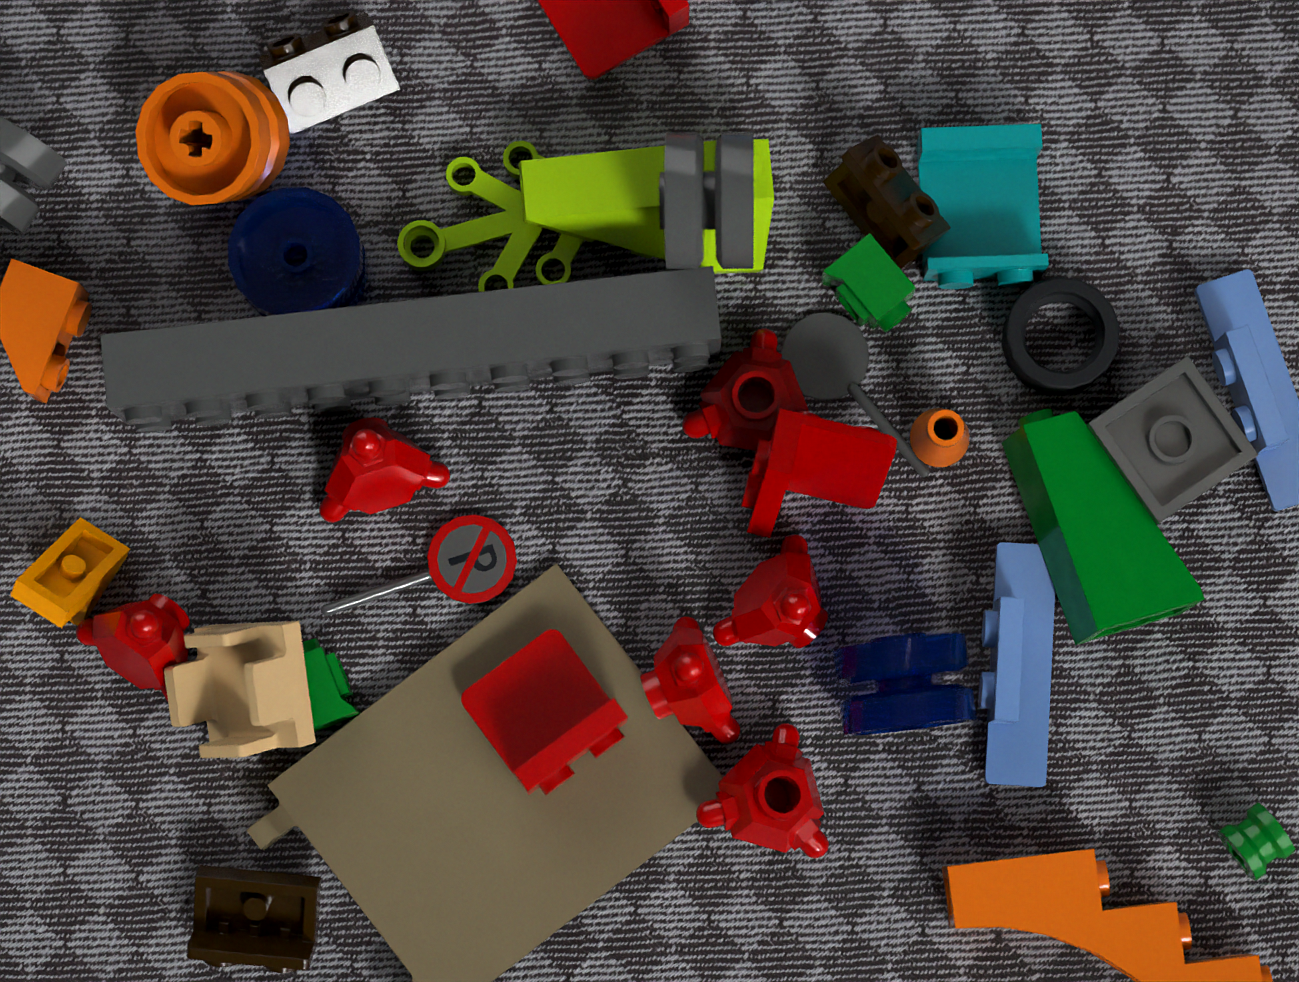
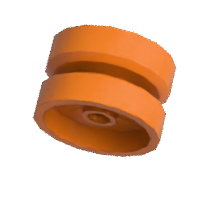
[135,71,290,205]

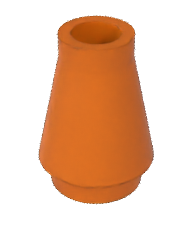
[910,408,969,467]

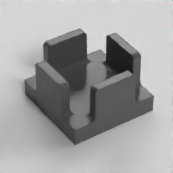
[1087,356,1259,525]

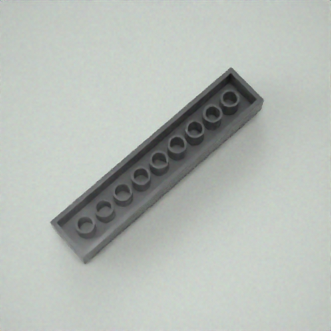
[100,266,722,433]

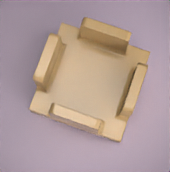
[164,621,316,758]

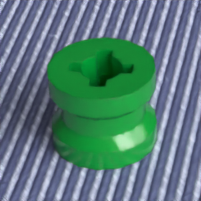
[1218,803,1295,881]

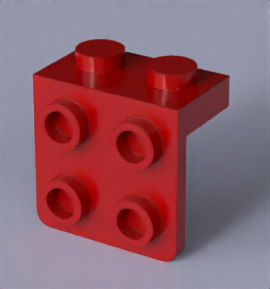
[536,0,690,80]
[741,408,897,538]
[461,629,628,796]

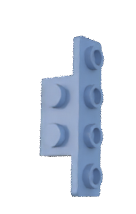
[1194,269,1299,511]
[979,542,1055,787]

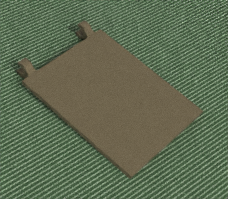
[246,563,723,982]

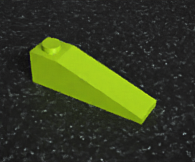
[519,139,774,274]

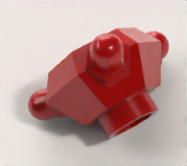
[682,328,809,451]
[319,417,450,523]
[713,534,828,648]
[76,594,190,702]
[640,616,740,744]
[696,723,829,858]

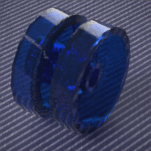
[228,187,368,317]
[832,632,977,737]

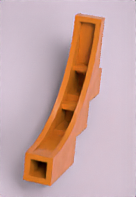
[942,849,1273,982]

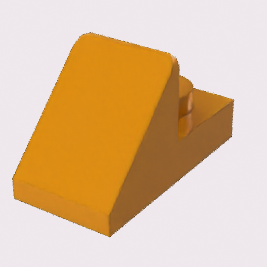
[10,517,130,628]

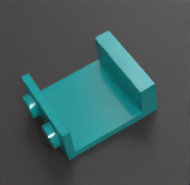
[916,124,1049,289]

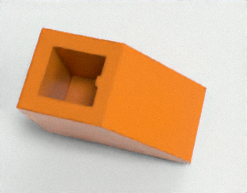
[0,258,92,404]

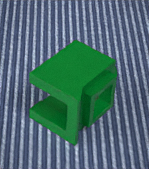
[820,233,916,333]
[302,638,361,733]

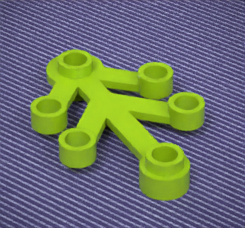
[397,140,584,292]

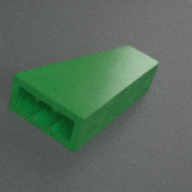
[1002,409,1205,645]

